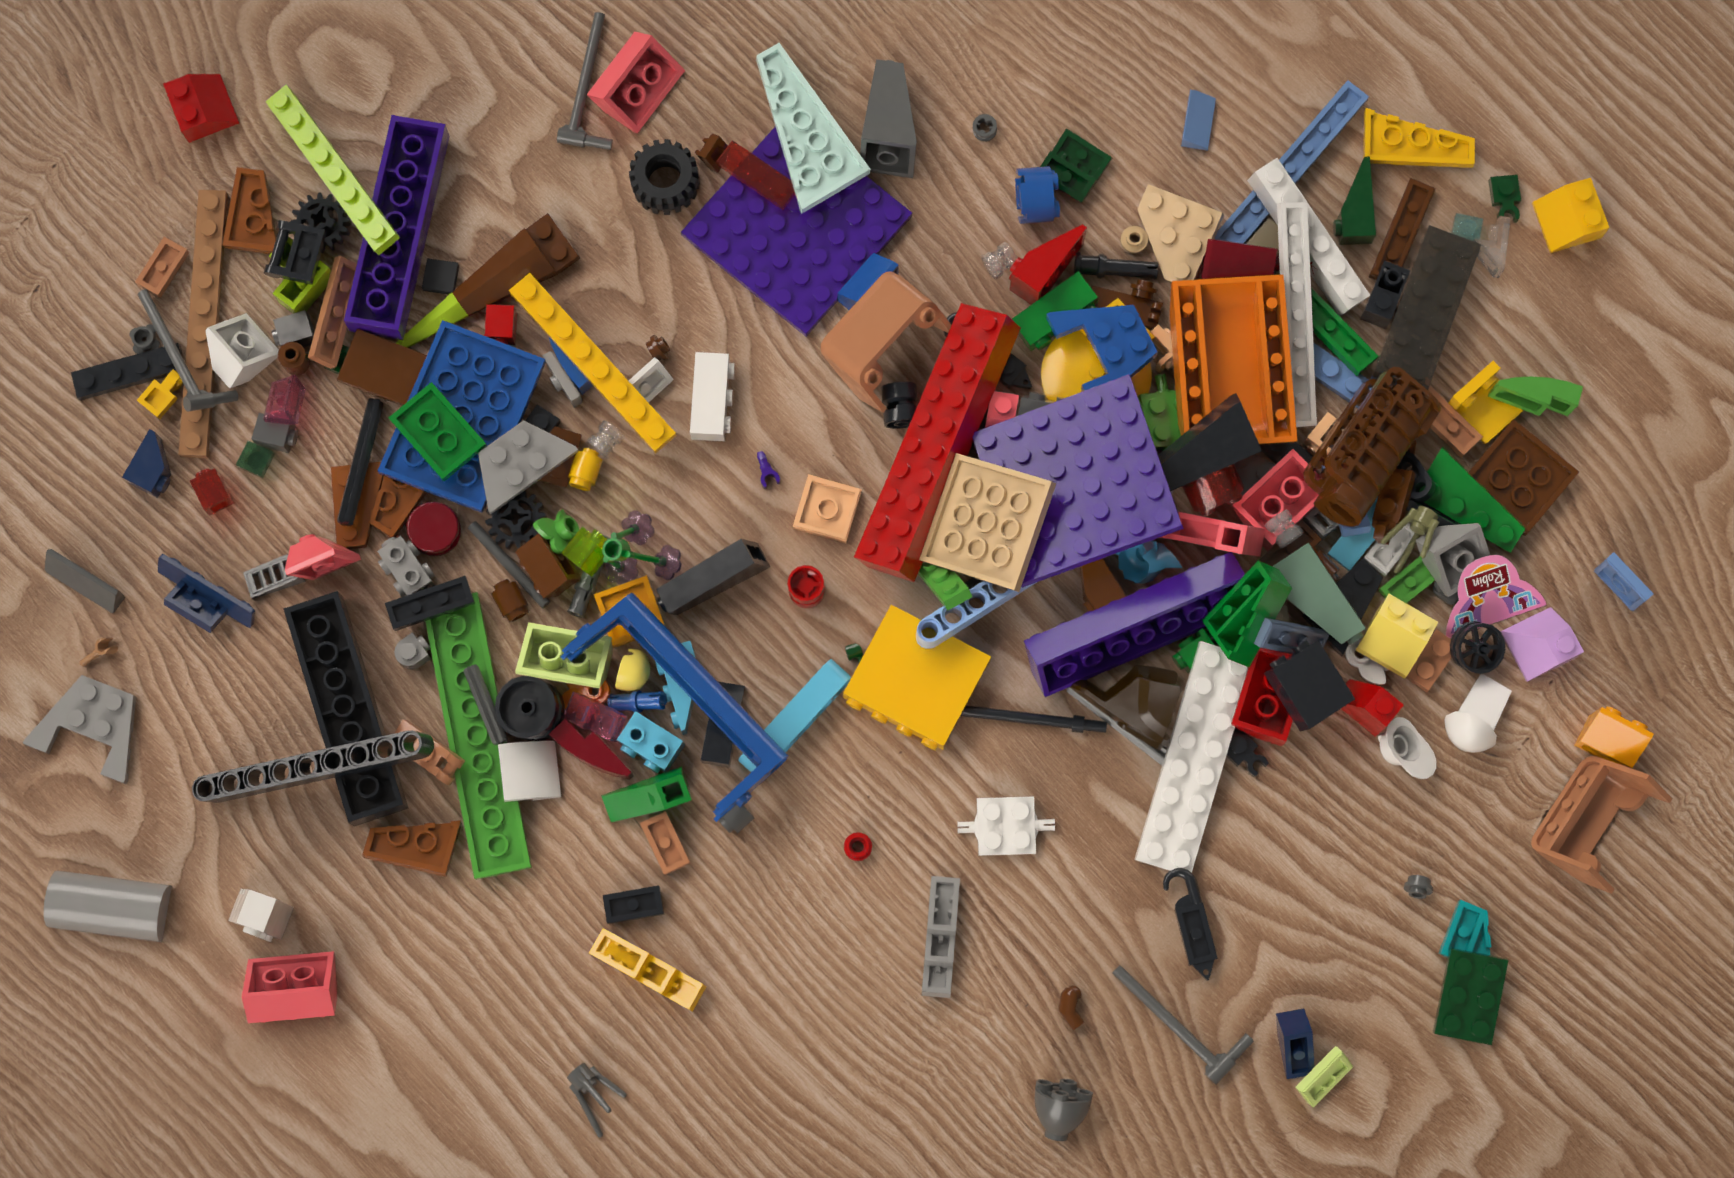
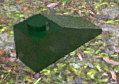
[1333,156,1376,245]

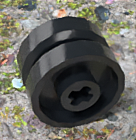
[495,676,565,741]

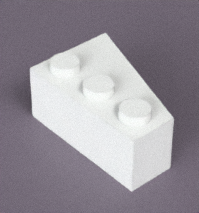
[228,889,294,942]

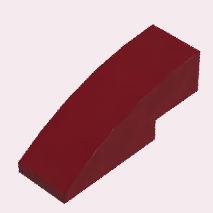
[549,718,634,780]

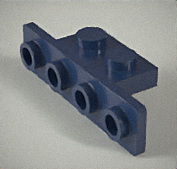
[158,554,255,633]

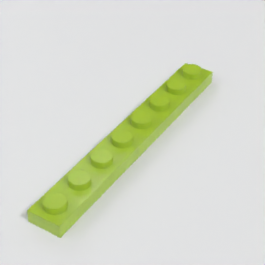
[265,85,400,255]

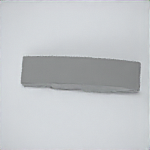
[921,876,960,998]

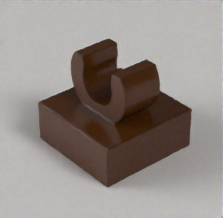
[695,133,732,173]

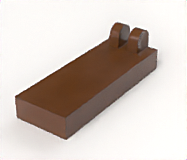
[1091,285,1163,330]

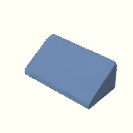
[1181,89,1216,151]

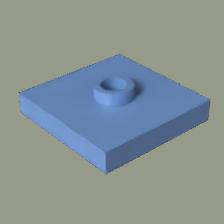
[1594,552,1653,611]

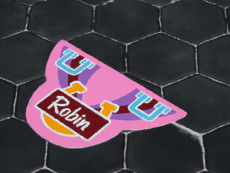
[1446,555,1546,638]

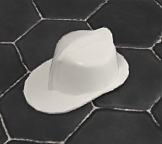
[1378,717,1436,779]

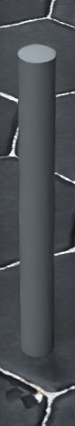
[468,521,551,609]

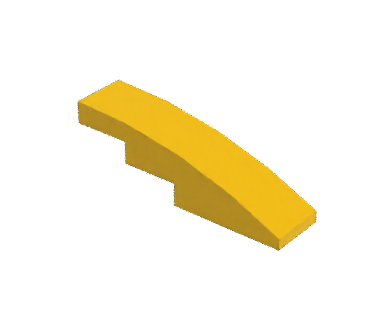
[589,928,707,1012]

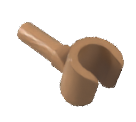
[79,638,118,667]

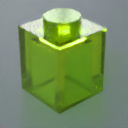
[561,526,608,577]

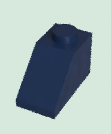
[122,429,171,498]
[1276,1008,1315,1079]

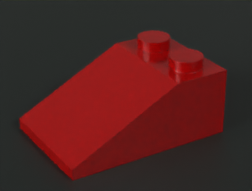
[1009,224,1087,305]

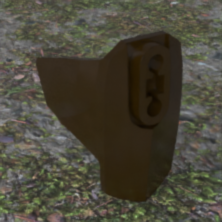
[1070,665,1181,750]

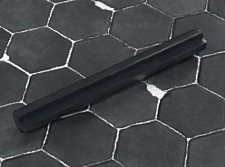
[337,398,384,526]

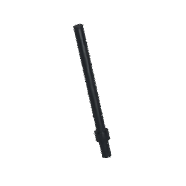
[961,705,1107,733]

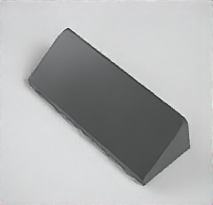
[45,549,125,613]

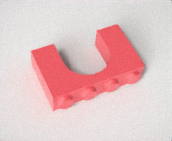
[1159,512,1266,557]

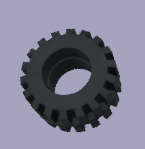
[629,139,700,215]

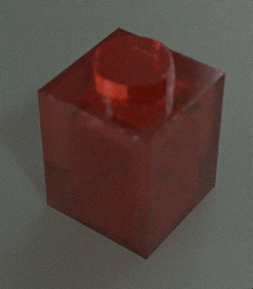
[190,468,235,516]

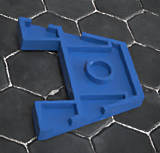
[1046,305,1157,392]

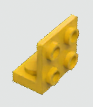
[1448,360,1524,444]

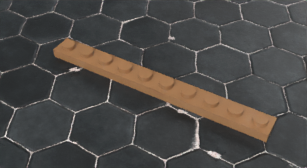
[178,190,228,458]

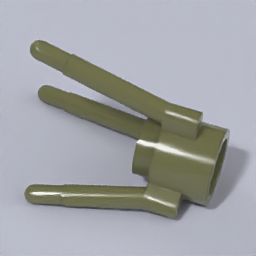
[1381,506,1439,574]

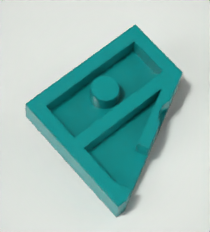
[1438,900,1491,958]

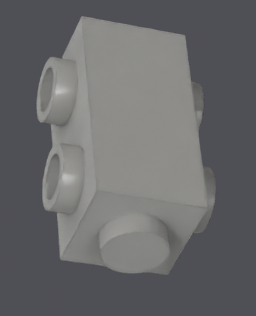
[377,536,435,597]

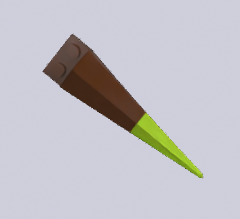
[396,213,581,348]

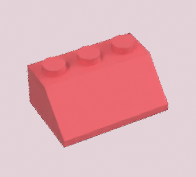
[587,32,685,134]
[1232,449,1321,552]
[242,951,337,1023]

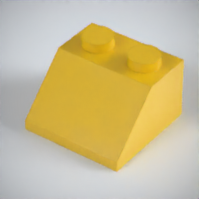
[1532,177,1610,253]

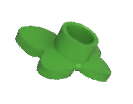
[533,509,581,554]

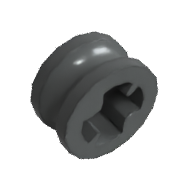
[972,114,997,142]

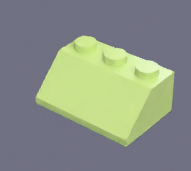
[515,622,613,689]

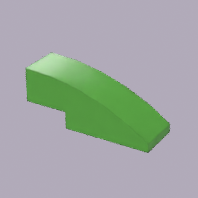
[1488,376,1583,416]

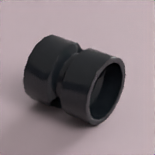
[881,382,918,429]

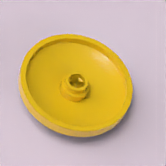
[1041,330,1152,401]

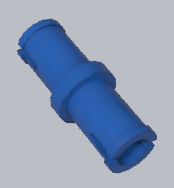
[608,690,667,713]

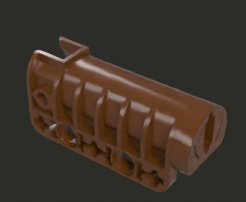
[1304,367,1441,527]

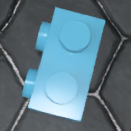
[617,711,685,774]

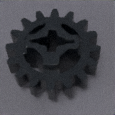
[290,192,352,253]
[485,490,547,550]

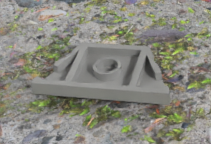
[478,420,578,514]

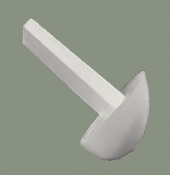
[1444,674,1512,753]

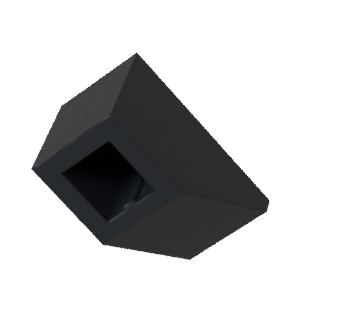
[1360,261,1411,329]

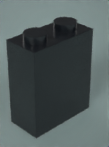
[1264,640,1355,732]

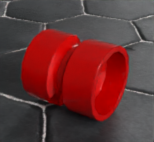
[787,565,825,609]

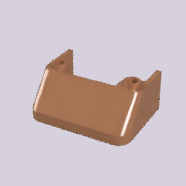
[821,271,951,413]
[1531,756,1673,894]

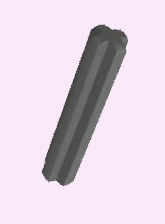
[464,664,507,745]

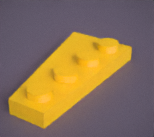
[1363,108,1475,168]

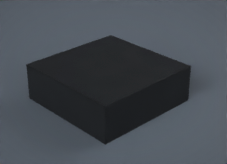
[422,258,459,295]

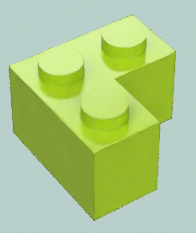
[269,237,331,314]

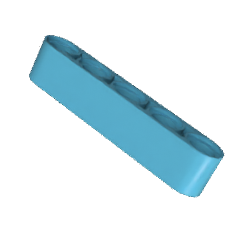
[738,659,851,772]

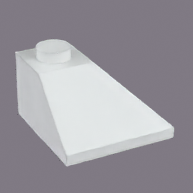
[206,313,279,389]

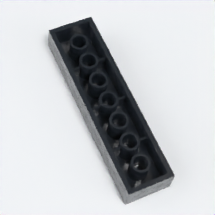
[283,591,409,827]

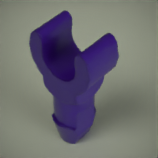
[757,451,780,489]

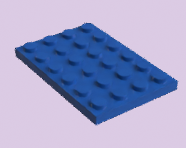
[378,320,546,513]

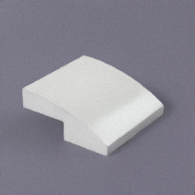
[498,741,561,802]

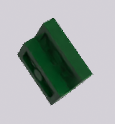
[1040,128,1113,203]

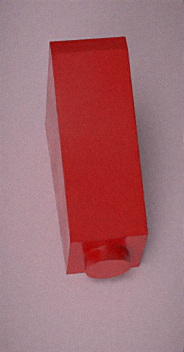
[1341,679,1404,737]

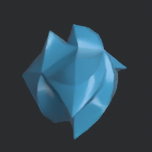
[1116,540,1182,584]

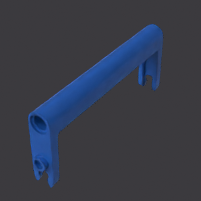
[561,593,789,822]

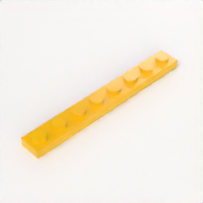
[509,273,677,454]

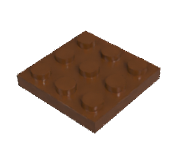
[1468,419,1579,536]

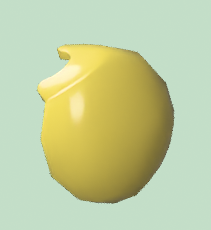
[615,649,650,692]

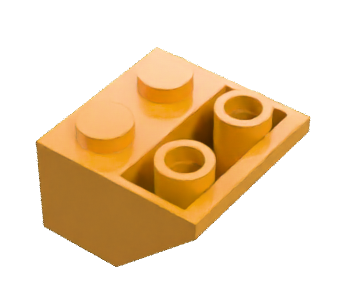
[1574,707,1654,768]

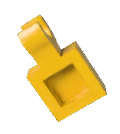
[137,369,183,419]

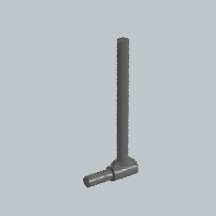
[557,12,613,150]
[138,289,238,412]
[1112,965,1254,1085]

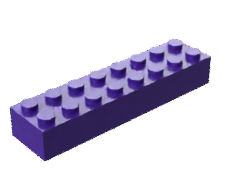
[344,115,450,340]
[1024,552,1245,697]

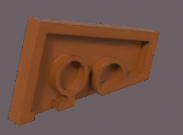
[222,167,276,254]
[331,462,384,549]
[369,476,427,538]
[362,820,462,877]

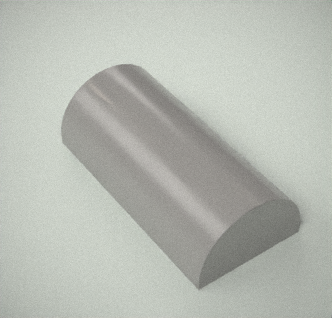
[44,870,172,943]

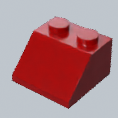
[163,74,239,143]

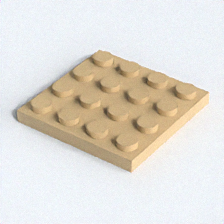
[919,453,1056,592]

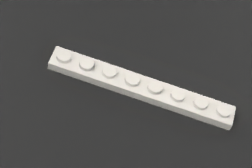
[1277,202,1317,427]

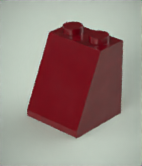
[1201,239,1280,279]

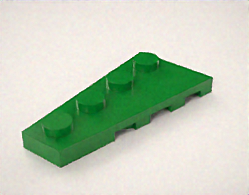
[1419,447,1526,553]

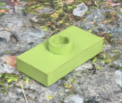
[1295,1046,1354,1107]

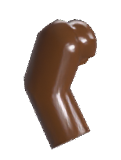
[1058,985,1085,1031]

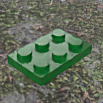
[388,382,487,481]

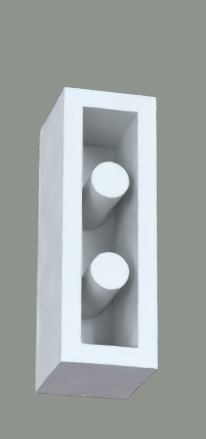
[690,352,735,441]

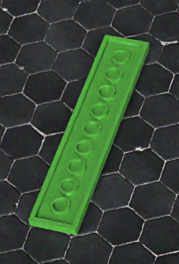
[425,592,532,880]

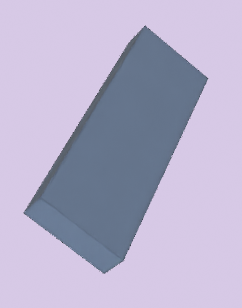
[1254,618,1329,654]

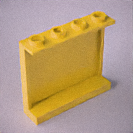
[843,605,991,751]

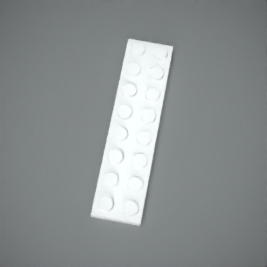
[1134,641,1248,873]

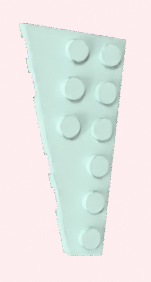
[756,43,870,214]

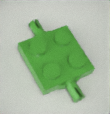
[1138,374,1181,451]

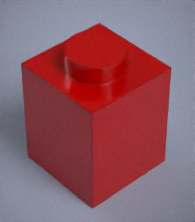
[485,305,517,345]

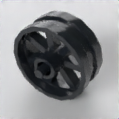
[1450,621,1506,674]

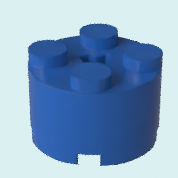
[1015,166,1060,224]

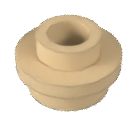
[1121,226,1148,253]

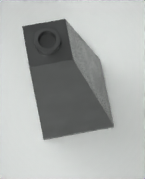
[860,59,917,178]

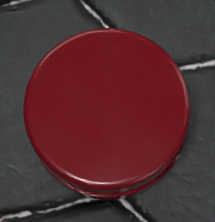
[407,502,461,557]

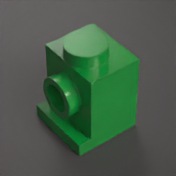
[1172,628,1214,673]

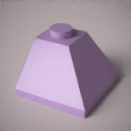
[1501,607,1584,682]

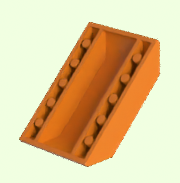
[1169,274,1297,444]

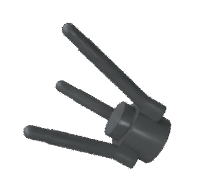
[567,1063,627,1138]

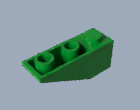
[601,766,692,822]

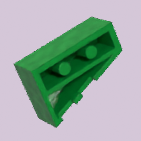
[1202,561,1292,667]

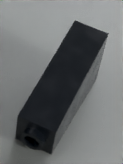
[1158,393,1262,491]
[656,539,770,615]

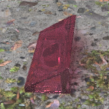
[263,375,305,425]

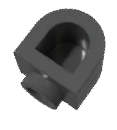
[715,805,754,833]

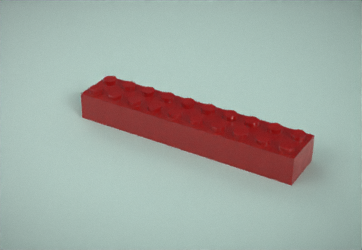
[854,303,1021,582]

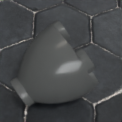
[1034,1079,1093,1141]

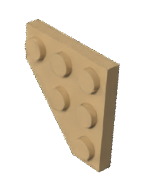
[1137,184,1224,283]

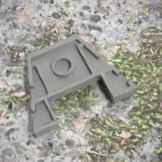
[23,675,136,784]

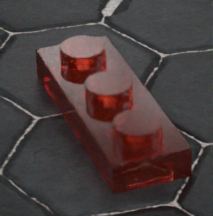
[716,140,795,210]

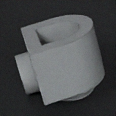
[394,633,431,670]

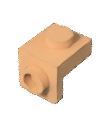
[1150,324,1174,373]

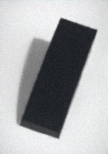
[701,681,745,768]

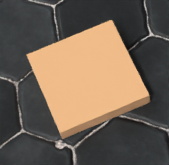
[793,474,862,544]

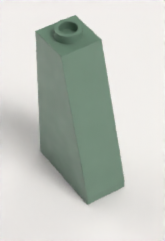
[1272,543,1366,645]

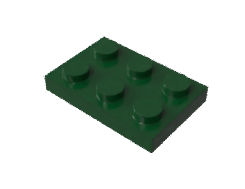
[1433,947,1509,1045]

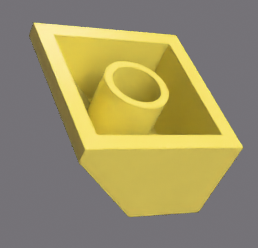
[1356,594,1438,679]

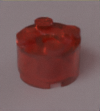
[1182,464,1244,516]

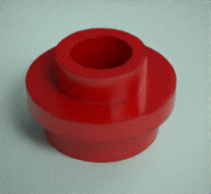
[844,832,872,861]

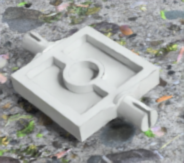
[957,797,1055,856]

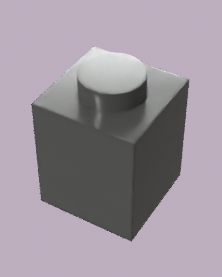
[251,413,298,453]

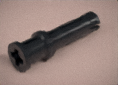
[1074,252,1159,280]

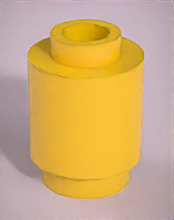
[568,448,603,491]

